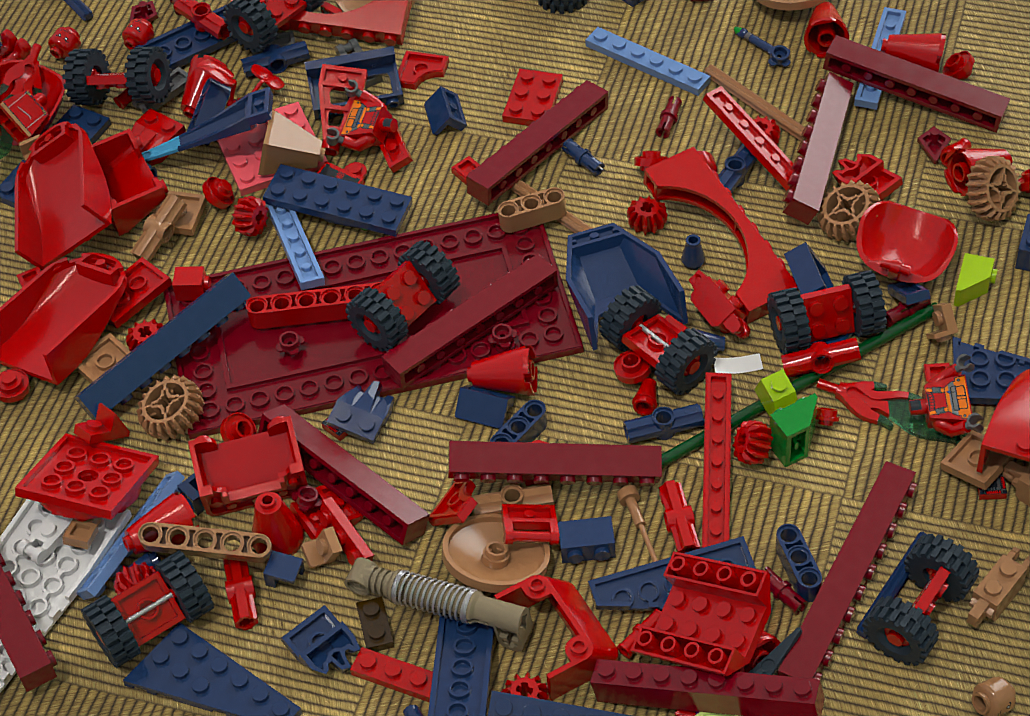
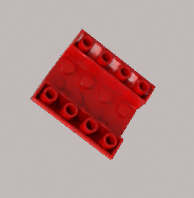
[631,551,771,676]

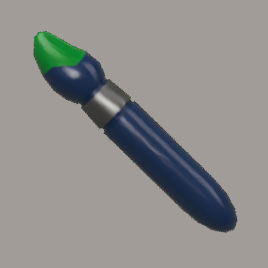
[734,26,774,53]

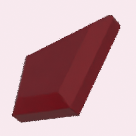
[129,1,158,23]
[917,126,951,164]

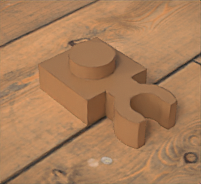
[62,518,102,550]

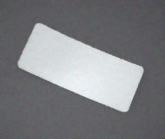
[714,353,763,374]

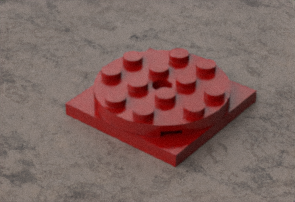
[15,433,159,522]

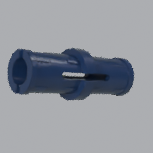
[562,138,605,176]

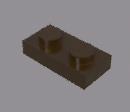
[356,596,394,652]

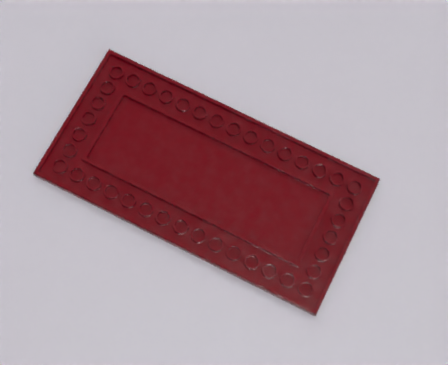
[164,213,584,440]

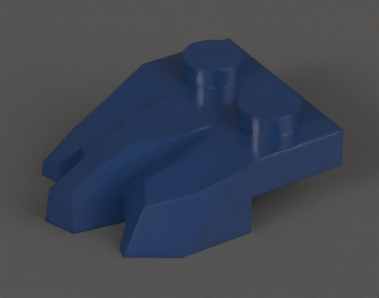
[326,381,395,445]
[281,605,361,674]

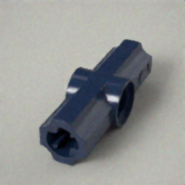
[240,41,310,77]
[718,144,757,193]
[623,403,704,444]

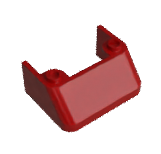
[494,575,619,701]

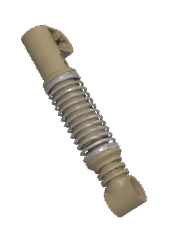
[344,557,533,651]

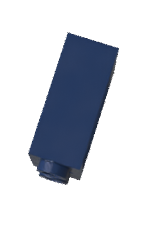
[784,242,834,294]

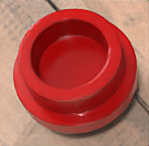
[344,162,367,179]
[816,407,840,426]

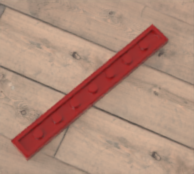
[701,372,732,548]

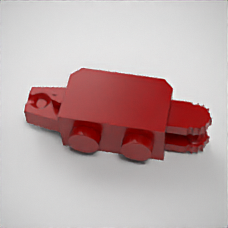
[689,270,751,339]

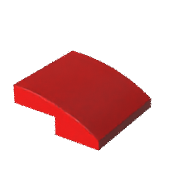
[290,485,364,540]

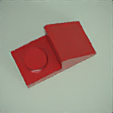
[73,403,130,445]

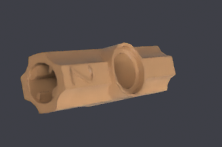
[130,194,187,262]
[472,483,554,515]

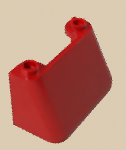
[92,128,169,237]
[188,415,308,516]

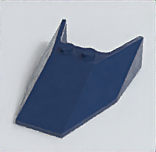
[566,223,688,351]

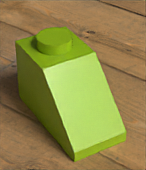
[953,253,998,307]
[754,369,798,417]

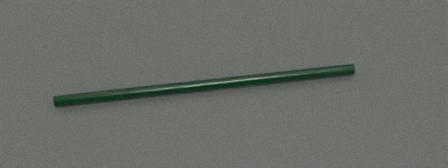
[662,302,937,469]

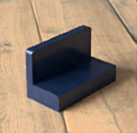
[424,86,467,136]
[455,385,515,429]

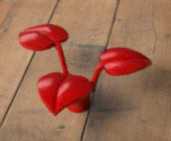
[195,60,285,125]

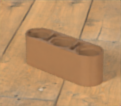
[497,187,567,233]

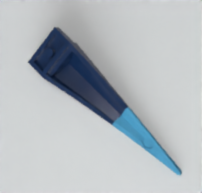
[142,87,273,161]

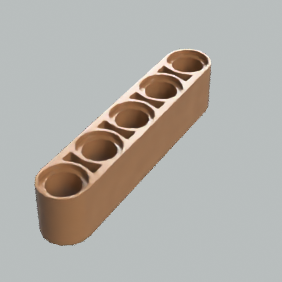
[138,522,272,563]

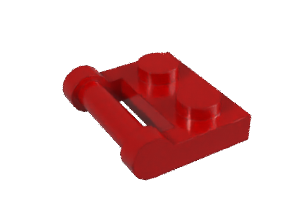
[501,504,559,545]

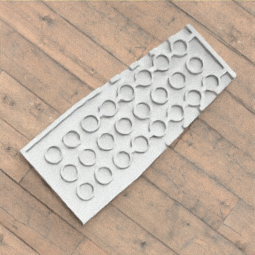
[0,499,132,693]

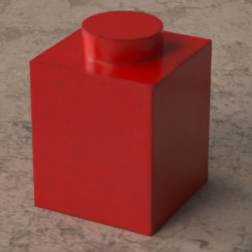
[172,266,211,301]

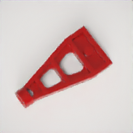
[318,64,368,156]

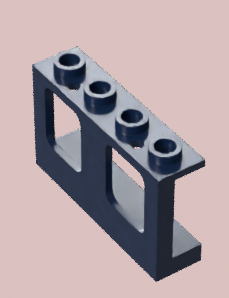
[304,46,404,120]

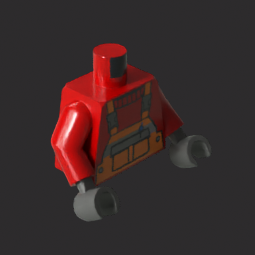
[326,80,398,152]
[909,354,984,437]

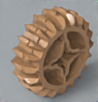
[965,156,1021,221]
[817,180,881,243]
[136,375,205,441]

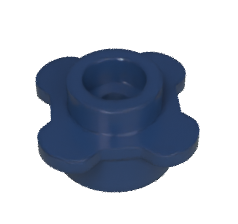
[768,45,791,67]

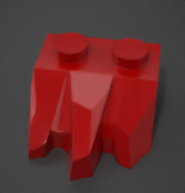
[131,108,186,166]
[832,154,903,201]

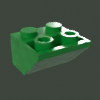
[769,393,818,468]

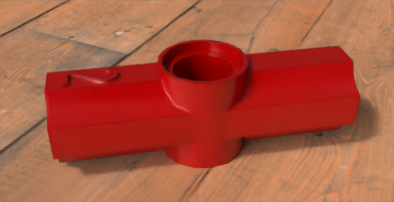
[173,0,231,40]
[781,337,862,378]
[659,480,701,553]
[223,550,259,630]

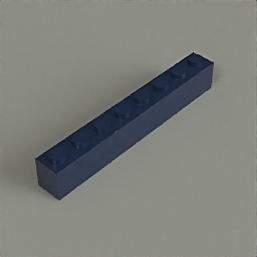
[74,272,251,420]

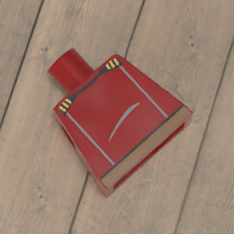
[0,90,48,145]

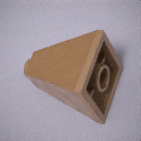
[258,110,326,176]

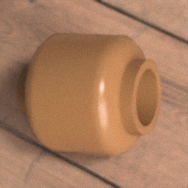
[972,676,1016,716]

